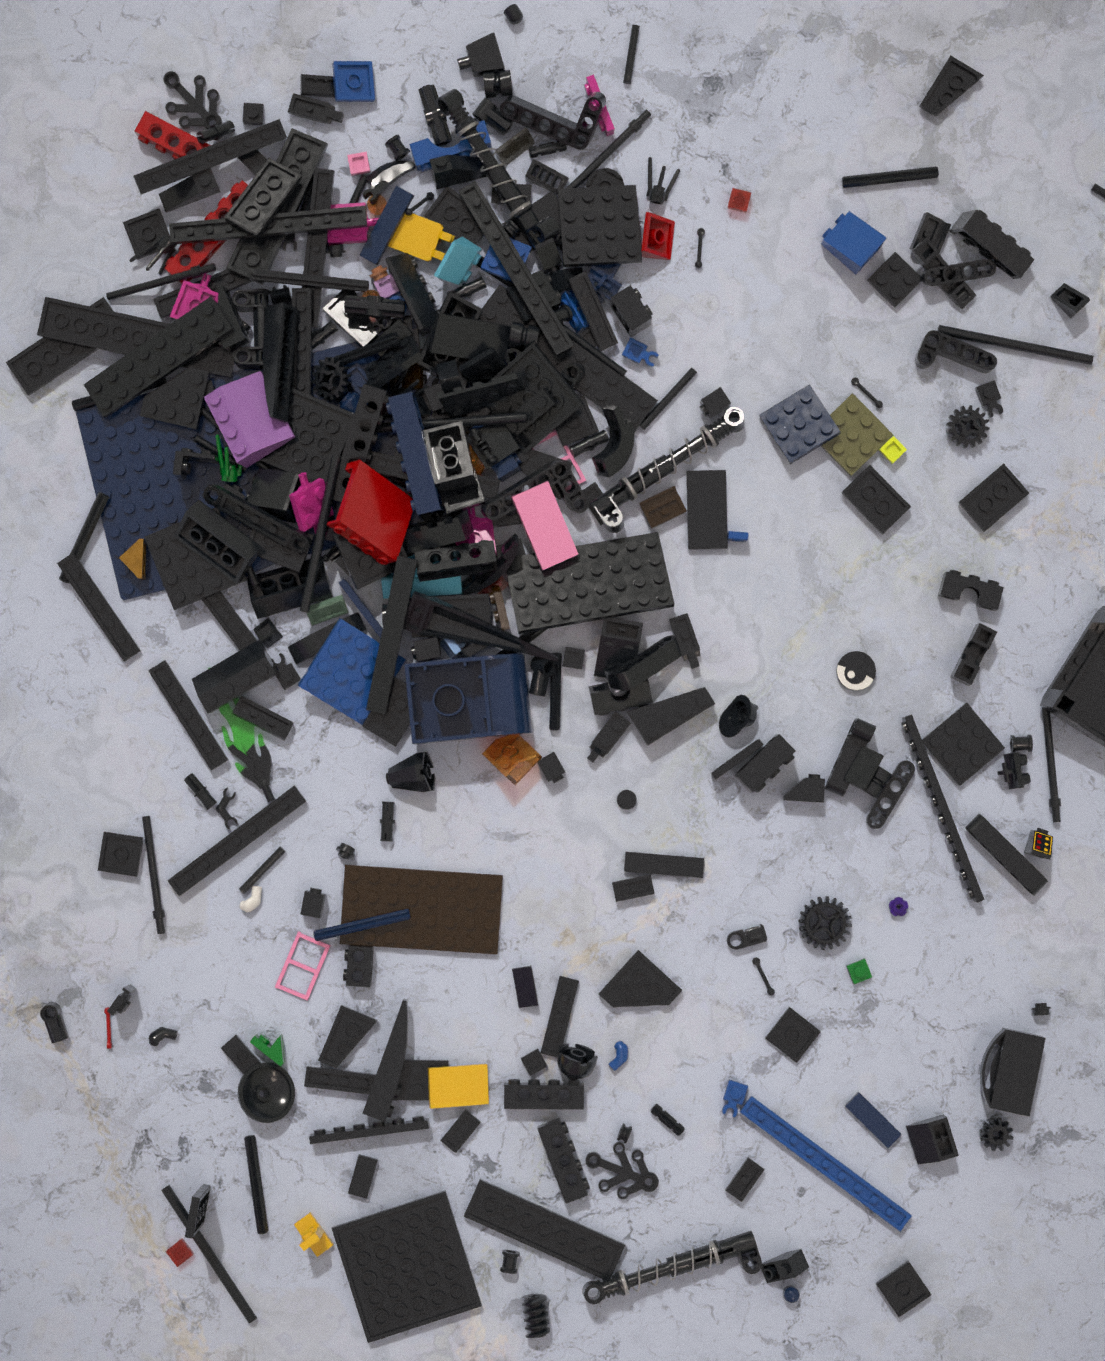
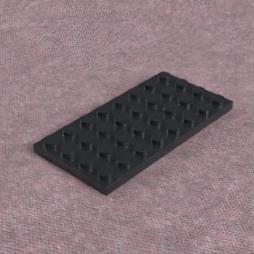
[506,532,675,634]

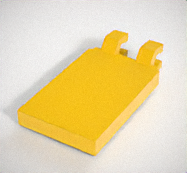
[388,213,455,262]

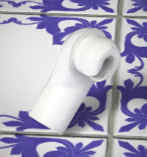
[240,886,262,912]

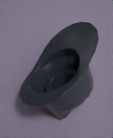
[719,695,758,738]

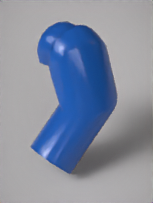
[609,1041,628,1071]

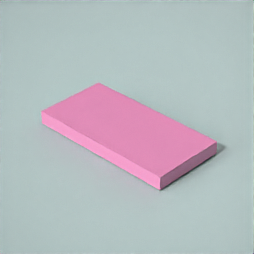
[511,481,578,570]

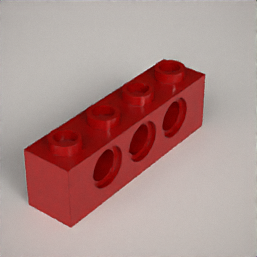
[134,111,211,171]

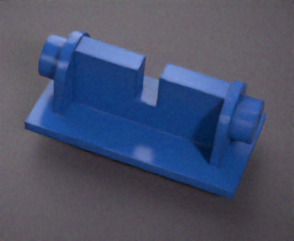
[560,290,589,333]

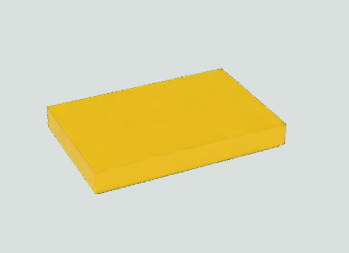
[428,1064,489,1109]

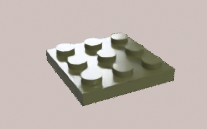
[821,393,893,477]

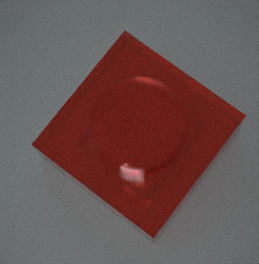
[727,188,751,213]
[165,1238,194,1267]

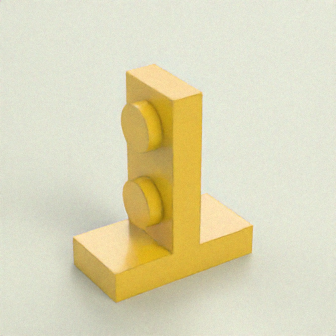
[294,1212,334,1257]

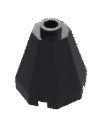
[386,752,436,792]

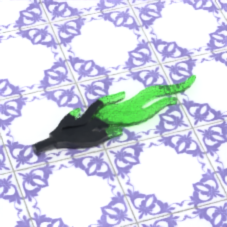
[208,668,275,803]

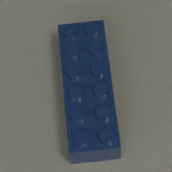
[386,392,444,515]

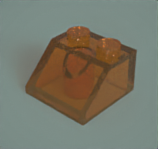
[482,734,542,786]

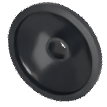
[238,1062,295,1123]

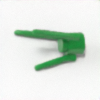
[215,434,243,482]

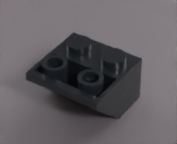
[906,1114,959,1164]

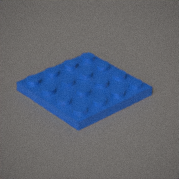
[298,618,406,725]

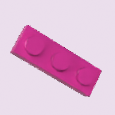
[584,74,615,136]

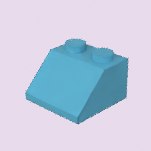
[434,236,482,285]

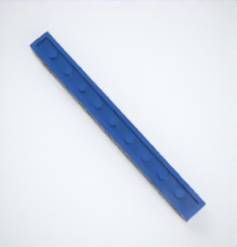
[739,1096,912,1232]

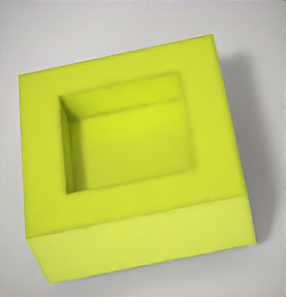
[879,436,907,464]

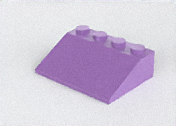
[204,371,295,468]

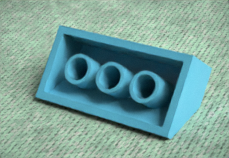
[381,554,462,599]

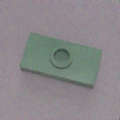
[307,595,349,626]

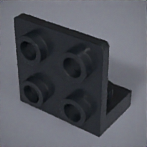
[173,448,219,480]

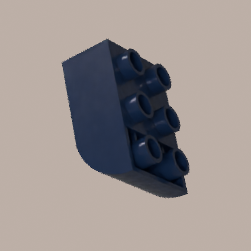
[404,654,533,745]

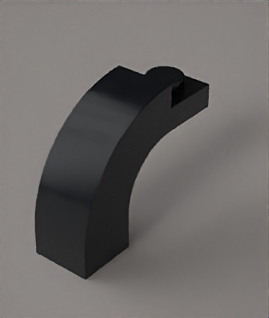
[592,405,634,477]

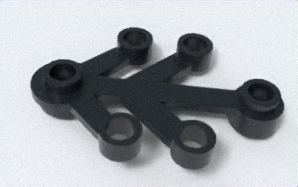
[163,71,222,130]
[585,1142,659,1199]

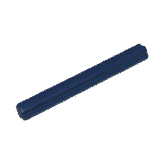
[313,909,411,941]

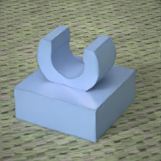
[440,638,466,659]

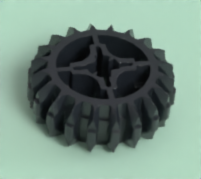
[798,896,852,950]

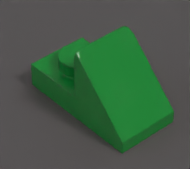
[250,1034,285,1066]

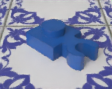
[622,337,659,367]
[722,1079,748,1117]

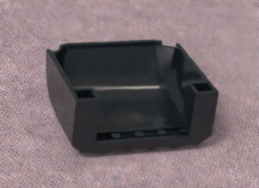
[1040,606,1105,747]

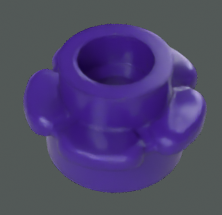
[889,897,908,916]

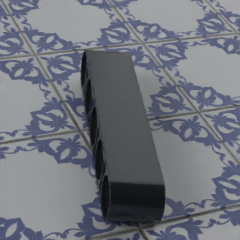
[965,814,1048,896]

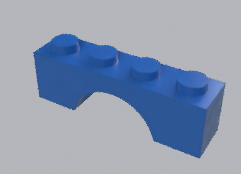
[409,120,492,172]

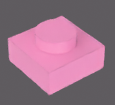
[347,151,370,176]

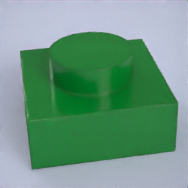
[846,958,872,984]

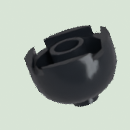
[557,1044,598,1080]

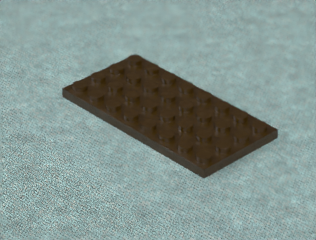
[339,865,503,954]

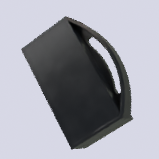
[980,1027,1046,1117]

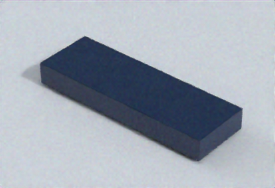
[845,1092,902,1148]

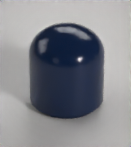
[783,1285,800,1303]

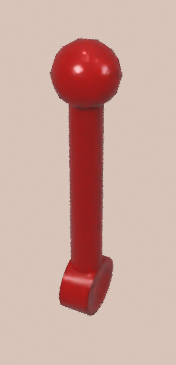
[104,1007,112,1049]

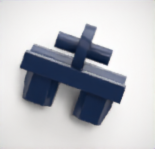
[588,265,622,300]

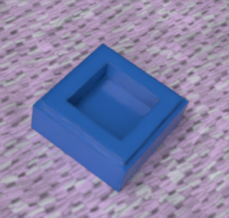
[727,531,749,542]

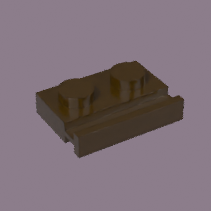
[639,486,687,529]
[489,584,510,630]

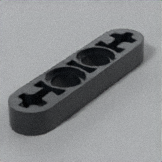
[921,259,997,286]
[866,760,915,829]

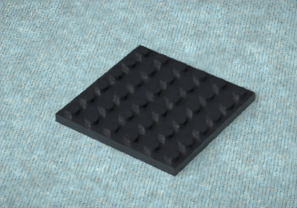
[332,1190,482,1343]

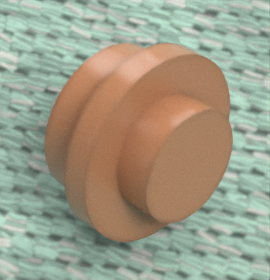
[369,265,388,282]

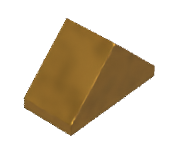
[119,539,147,580]

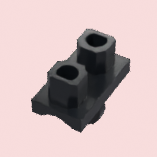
[997,752,1031,789]

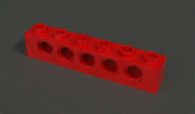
[165,180,248,284]

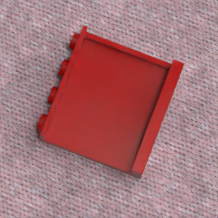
[327,460,413,565]

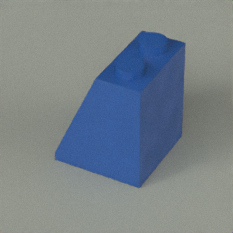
[821,211,887,275]

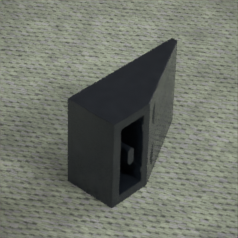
[594,618,643,678]

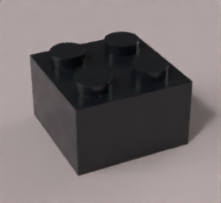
[610,285,653,337]

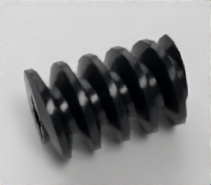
[522,1293,550,1338]

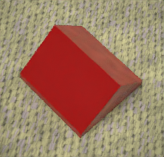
[641,212,675,260]

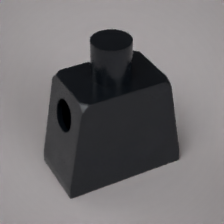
[457,33,505,77]

